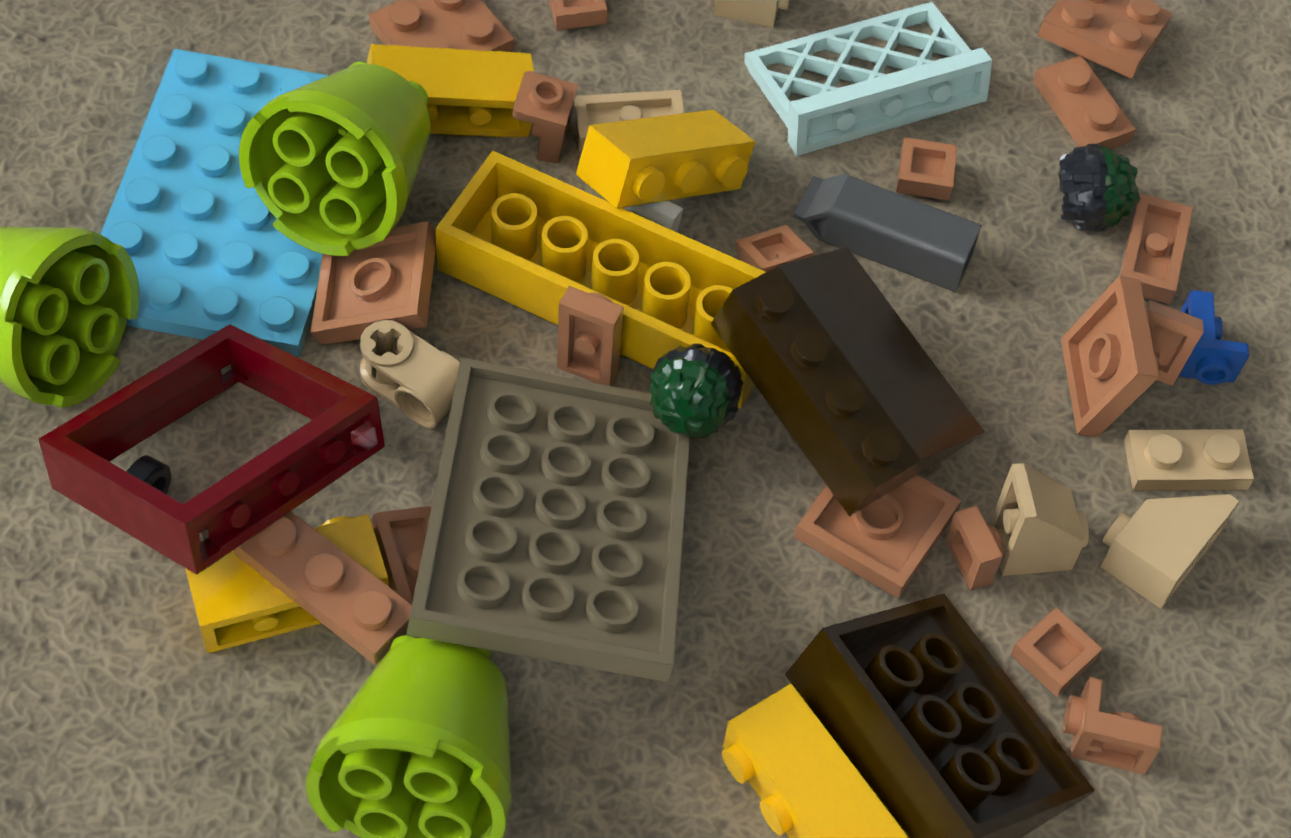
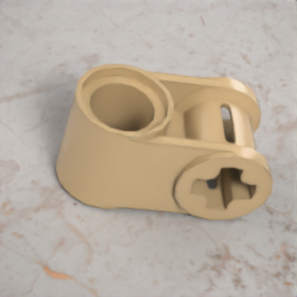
[360,320,460,429]

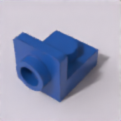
[1178,290,1249,385]

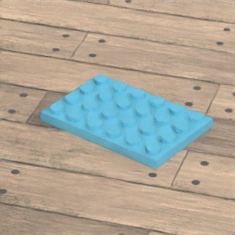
[100,49,329,357]

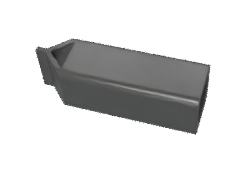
[793,174,982,292]

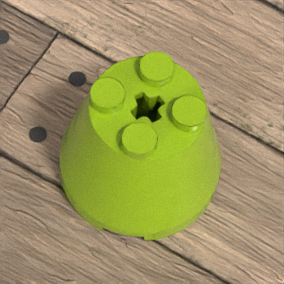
[239,61,431,256]
[0,227,139,408]
[306,636,511,838]

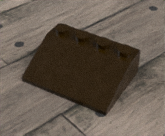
[711,247,985,517]
[785,594,1095,838]

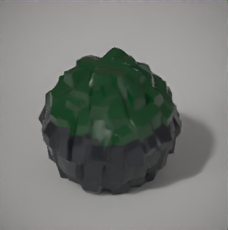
[1059,144,1140,233]
[649,343,744,438]

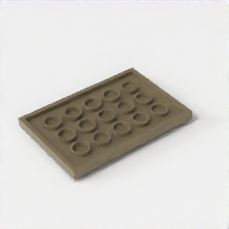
[406,357,690,682]

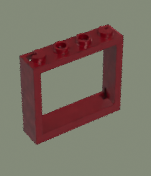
[38,324,385,575]

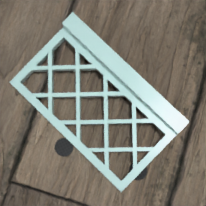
[744,2,993,156]

